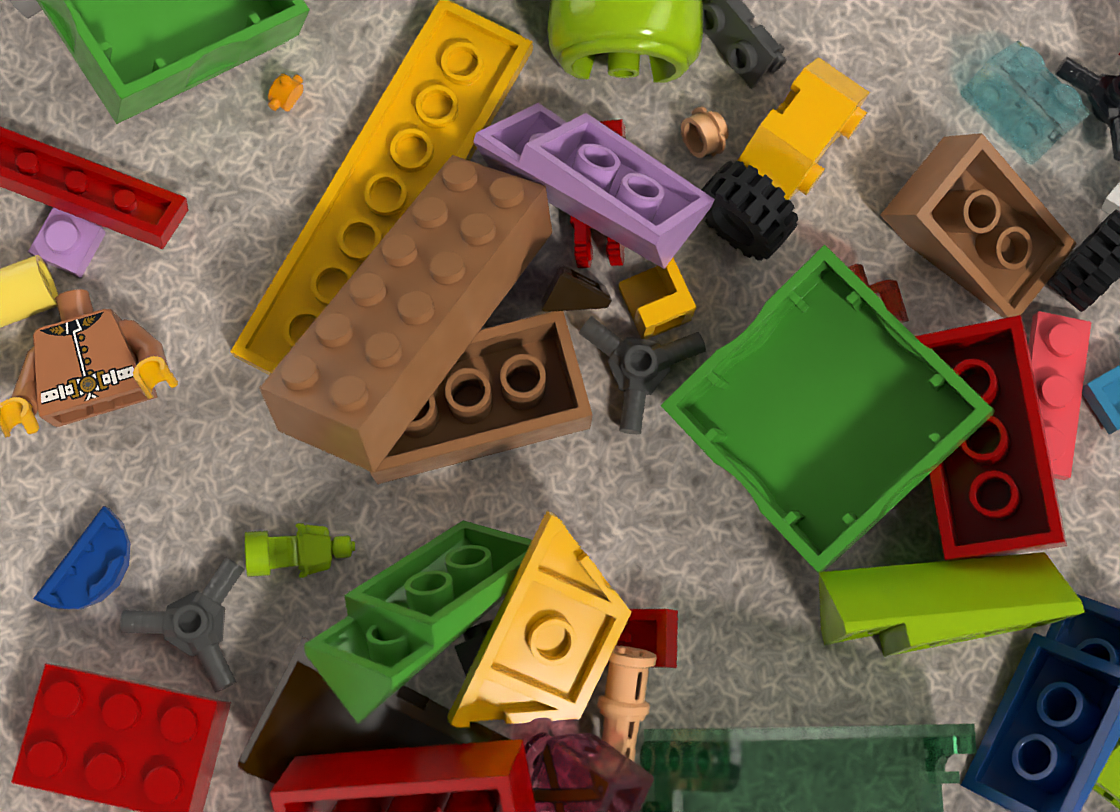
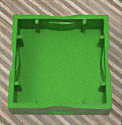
[36,0,310,124]
[660,244,993,573]

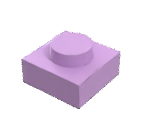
[28,207,106,279]

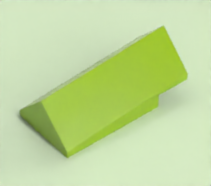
[818,552,1085,657]

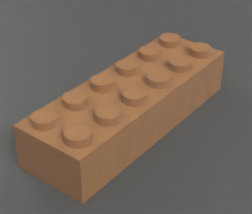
[259,155,553,473]

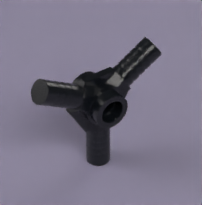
[1055,57,1120,161]

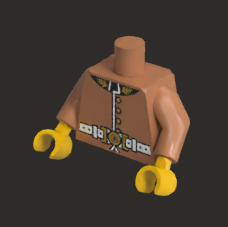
[0,289,178,437]

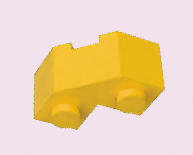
[737,57,870,200]

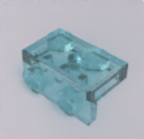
[961,40,1092,164]

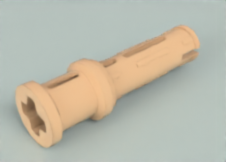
[596,646,657,775]

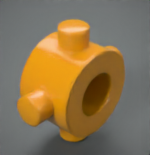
[268,73,304,112]

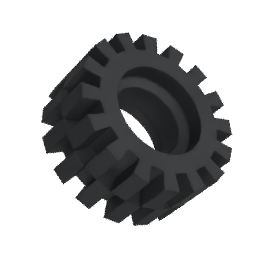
[1047,209,1120,312]

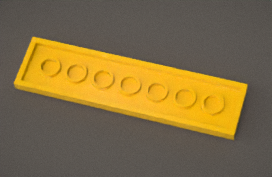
[230,0,533,375]

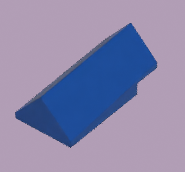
[961,594,1120,812]

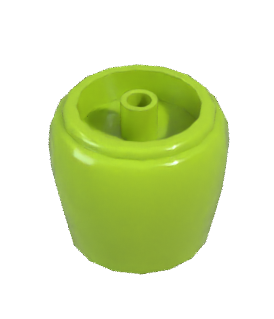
[548,0,703,83]

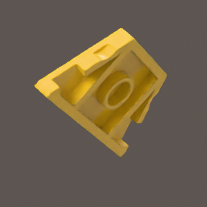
[447,511,632,728]

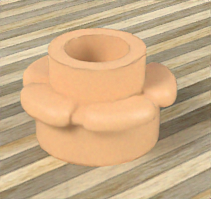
[681,107,728,158]

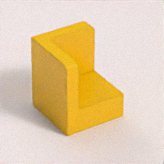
[618,258,696,339]

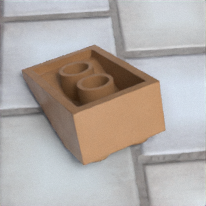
[880,133,1077,318]

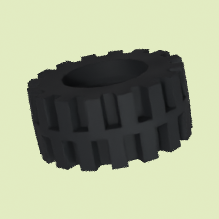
[701,161,798,261]

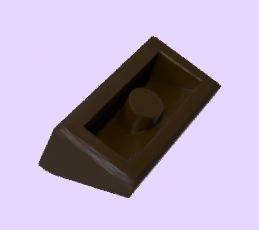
[542,264,612,312]

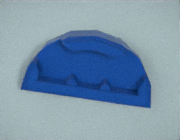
[33,506,131,609]

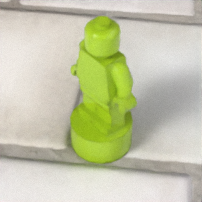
[245,523,355,578]

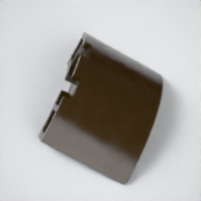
[238,636,511,784]

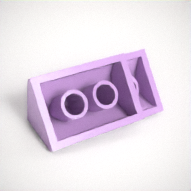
[473,103,715,269]

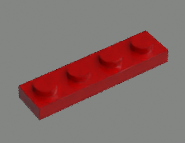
[0,126,188,249]

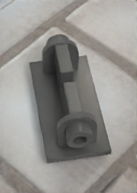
[702,0,787,89]

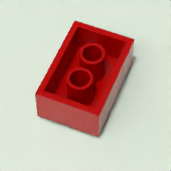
[11,664,231,812]

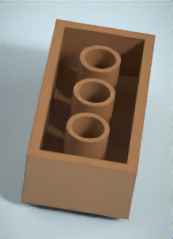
[370,311,593,485]

